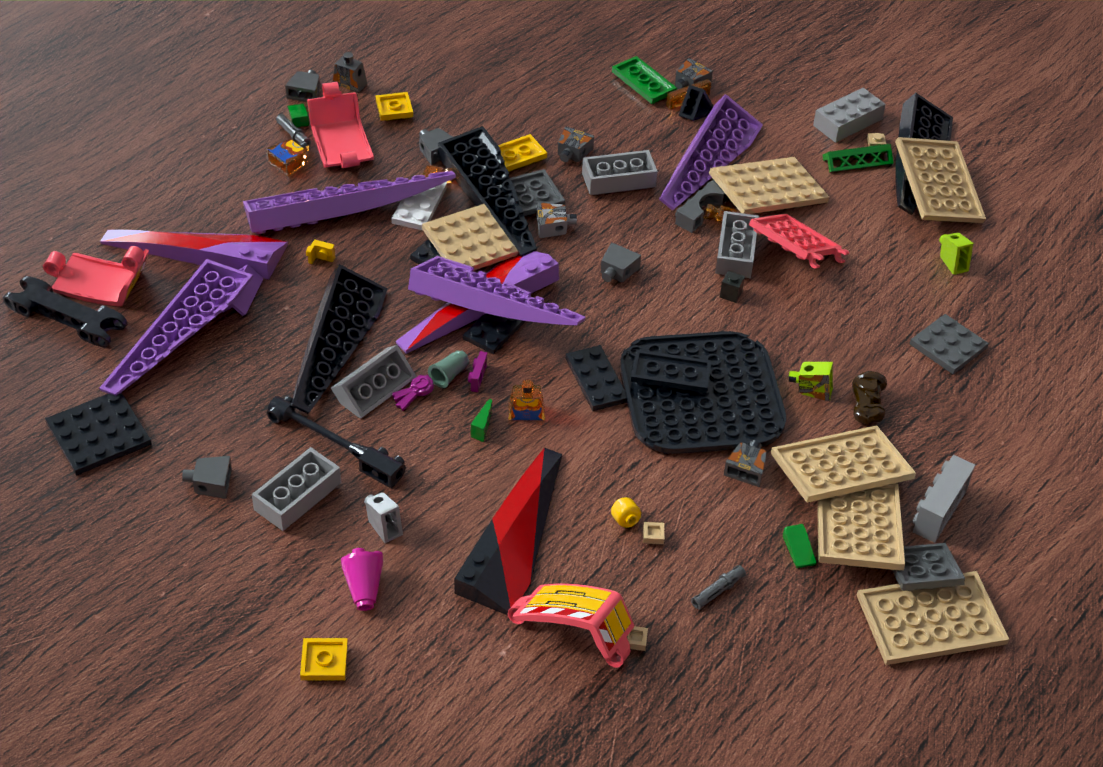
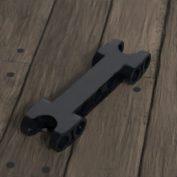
[2,276,128,347]

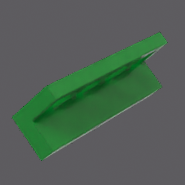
[823,144,894,172]

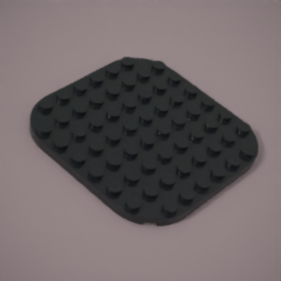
[620,331,786,454]

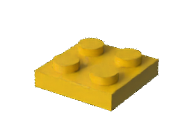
[375,92,413,121]
[300,638,348,680]

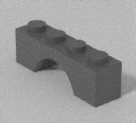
[675,179,730,233]

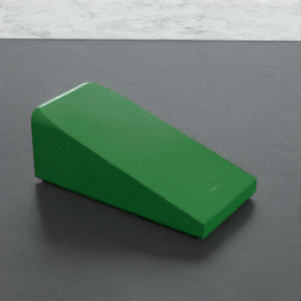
[287,104,309,127]
[471,399,492,442]
[782,524,816,569]

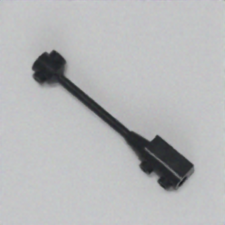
[267,396,406,489]

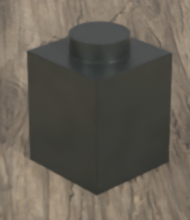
[720,271,745,303]

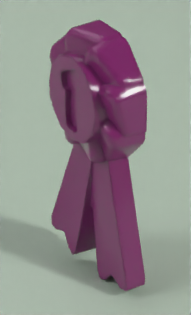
[392,375,434,411]

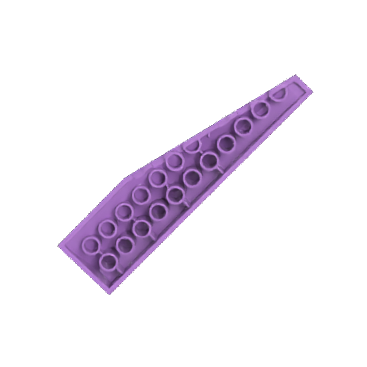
[243,171,456,234]

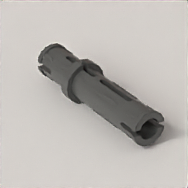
[276,114,311,148]
[691,565,746,610]

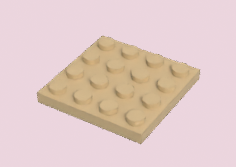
[422,204,518,270]

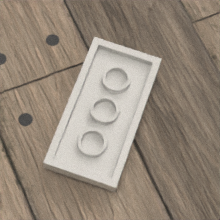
[392,175,447,230]

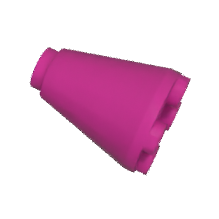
[341,548,383,611]

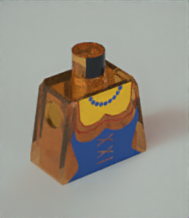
[266,139,309,177]
[508,379,545,420]

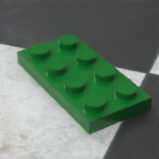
[612,56,677,104]

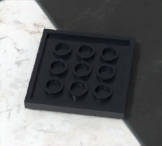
[45,392,152,476]

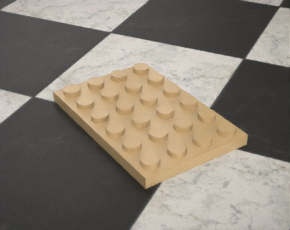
[895,137,986,223]
[709,157,830,214]
[771,426,916,503]
[817,483,905,571]
[857,571,1009,665]

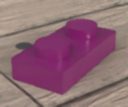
[468,351,487,392]

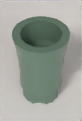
[428,350,470,388]

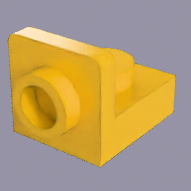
[306,239,335,264]

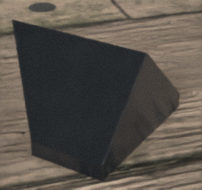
[678,85,714,121]

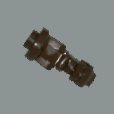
[852,371,887,425]

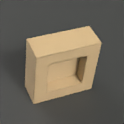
[867,133,886,146]
[643,522,665,544]
[627,626,648,651]

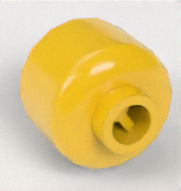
[611,497,641,528]

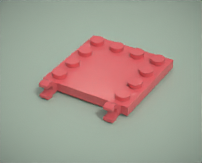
[749,214,849,269]

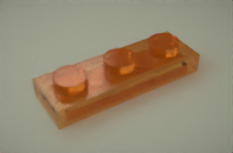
[666,79,711,110]

